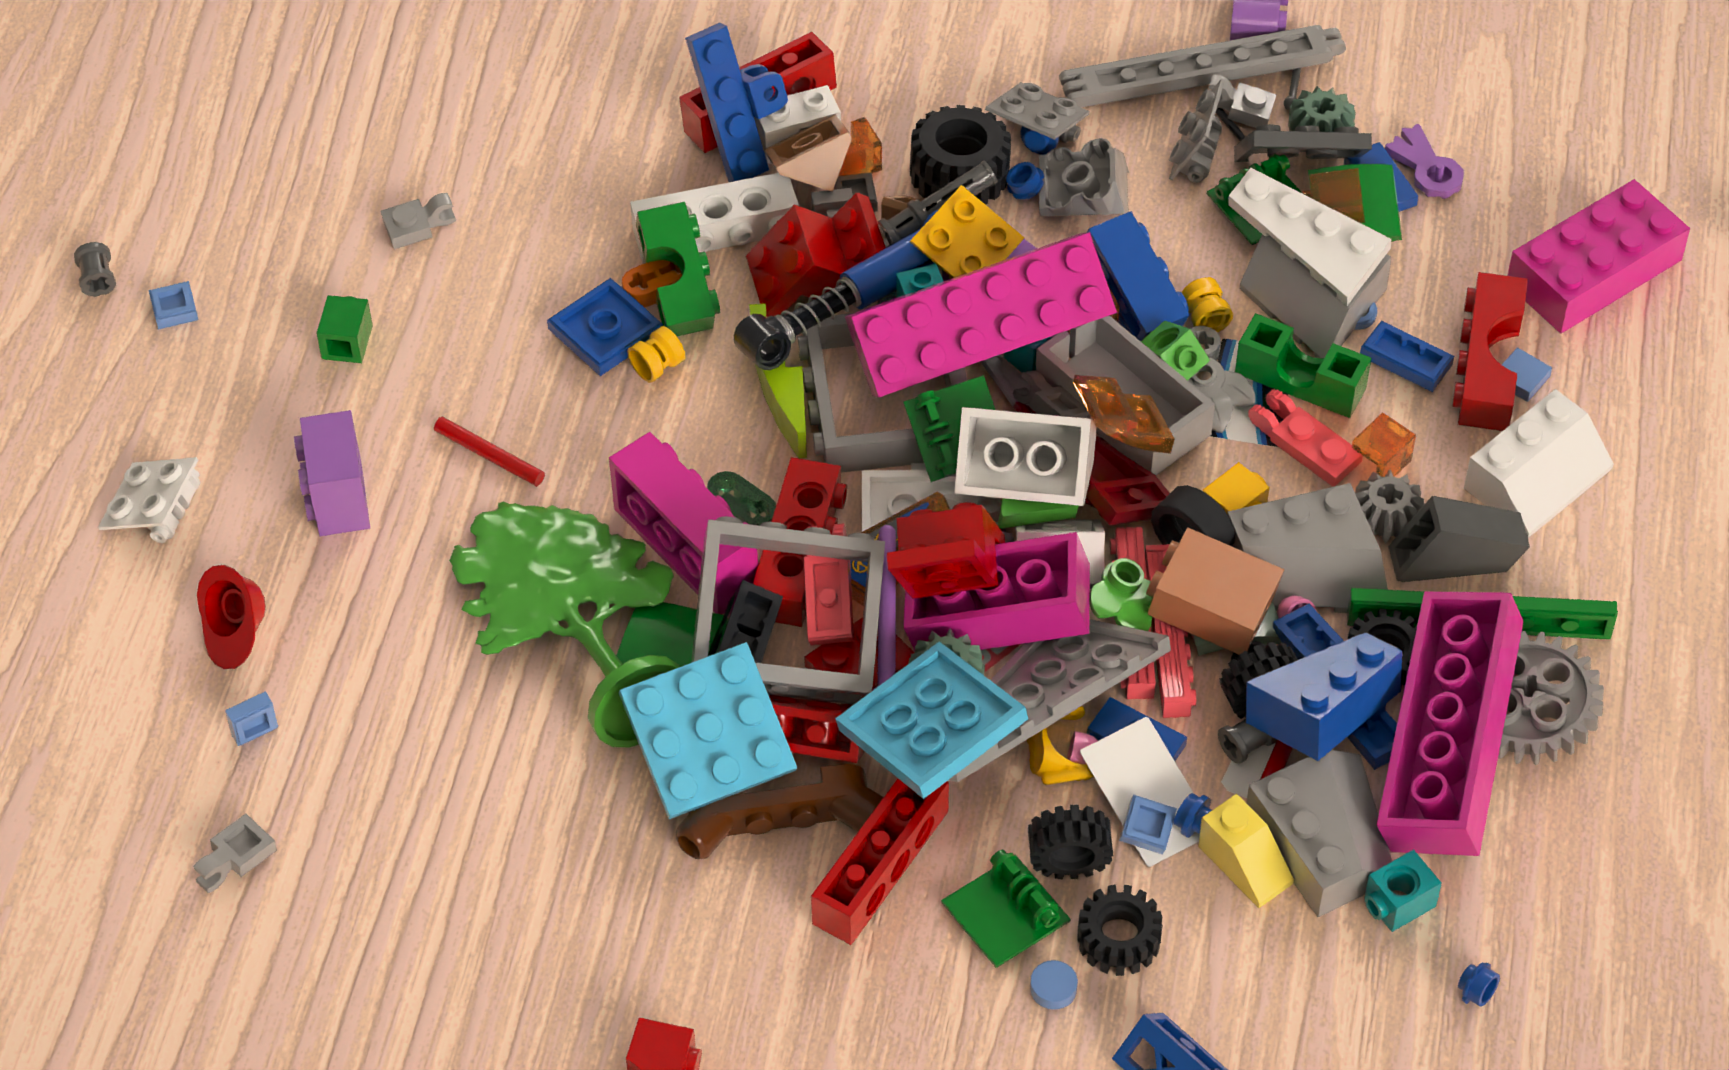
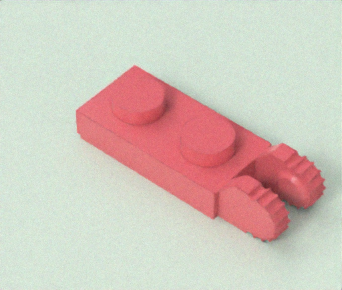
[1248,389,1363,487]
[804,523,854,646]

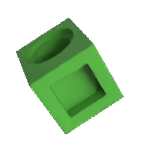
[1141,321,1210,381]

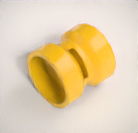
[1181,277,1233,333]
[627,326,686,383]

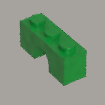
[636,201,720,336]
[1235,313,1372,418]

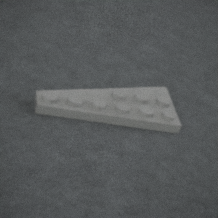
[949,619,1171,782]

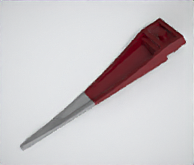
[980,355,1170,525]

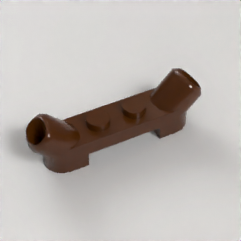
[676,764,884,859]

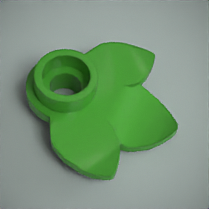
[1090,558,1153,631]

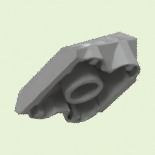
[1039,138,1129,216]

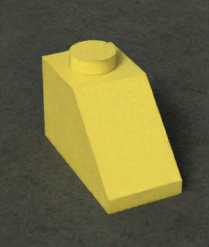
[1198,793,1294,908]

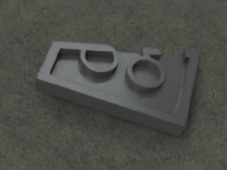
[1234,124,1372,162]

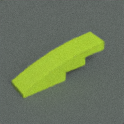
[749,304,807,459]

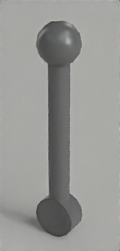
[1284,68,1301,110]

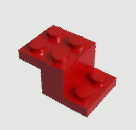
[746,192,886,317]
[887,502,1005,599]

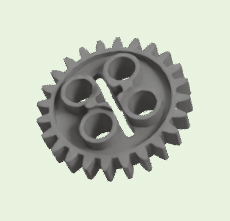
[1498,631,1604,765]

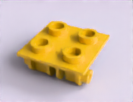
[910,185,1025,279]

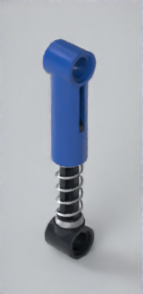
[733,209,939,370]

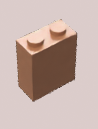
[1146,527,1285,654]

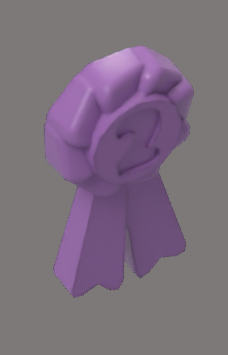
[1385,124,1464,199]

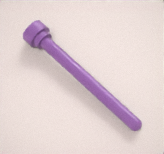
[873,525,896,690]

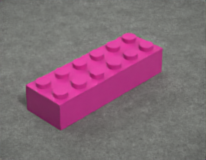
[845,232,1117,397]
[1377,591,1524,856]

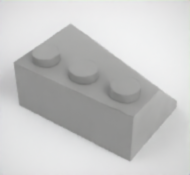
[1240,234,1391,358]
[1227,483,1388,613]
[1246,749,1392,917]

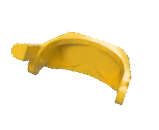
[1027,705,1094,785]

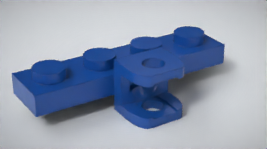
[685,23,788,182]

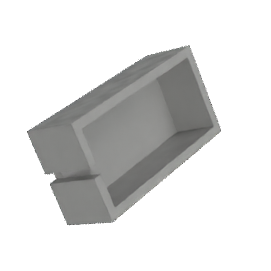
[1036,316,1215,475]

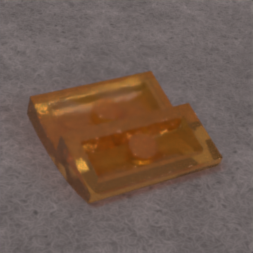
[1073,375,1175,454]

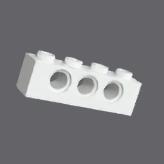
[630,173,799,264]

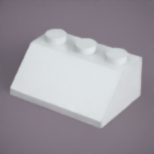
[1464,389,1614,538]
[954,407,1097,506]

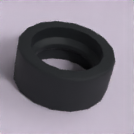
[1151,485,1235,546]

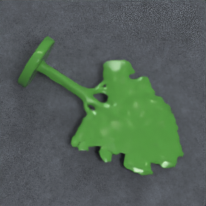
[449,501,680,748]

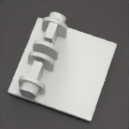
[98,457,200,543]

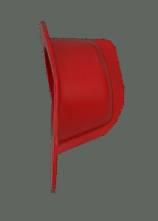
[197,565,266,669]

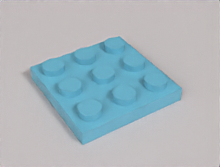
[835,641,1029,799]
[619,642,798,819]

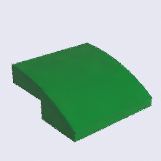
[1308,164,1402,242]
[616,602,724,667]

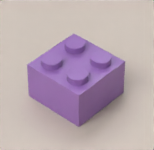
[294,410,371,537]

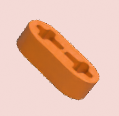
[622,260,682,308]

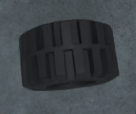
[910,105,1011,205]

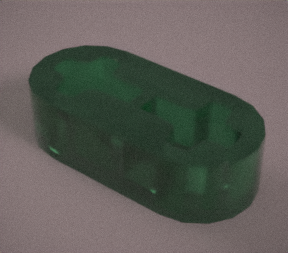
[707,471,776,526]

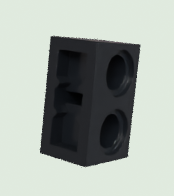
[710,580,783,663]

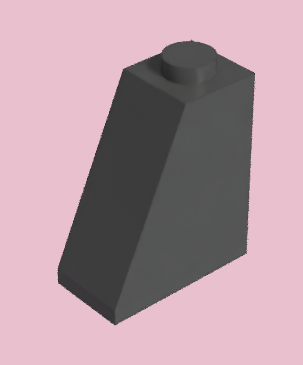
[1388,496,1530,582]

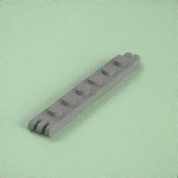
[1059,25,1346,107]

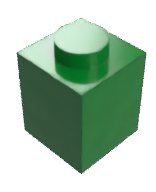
[316,295,373,364]

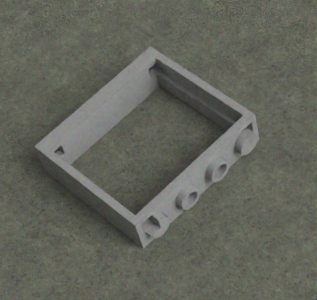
[797,313,967,473]
[691,516,885,705]

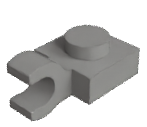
[1209,75,1277,128]
[381,193,456,249]
[193,814,277,893]

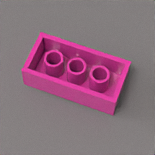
[1507,179,1690,334]
[609,432,759,615]
[904,532,1090,651]

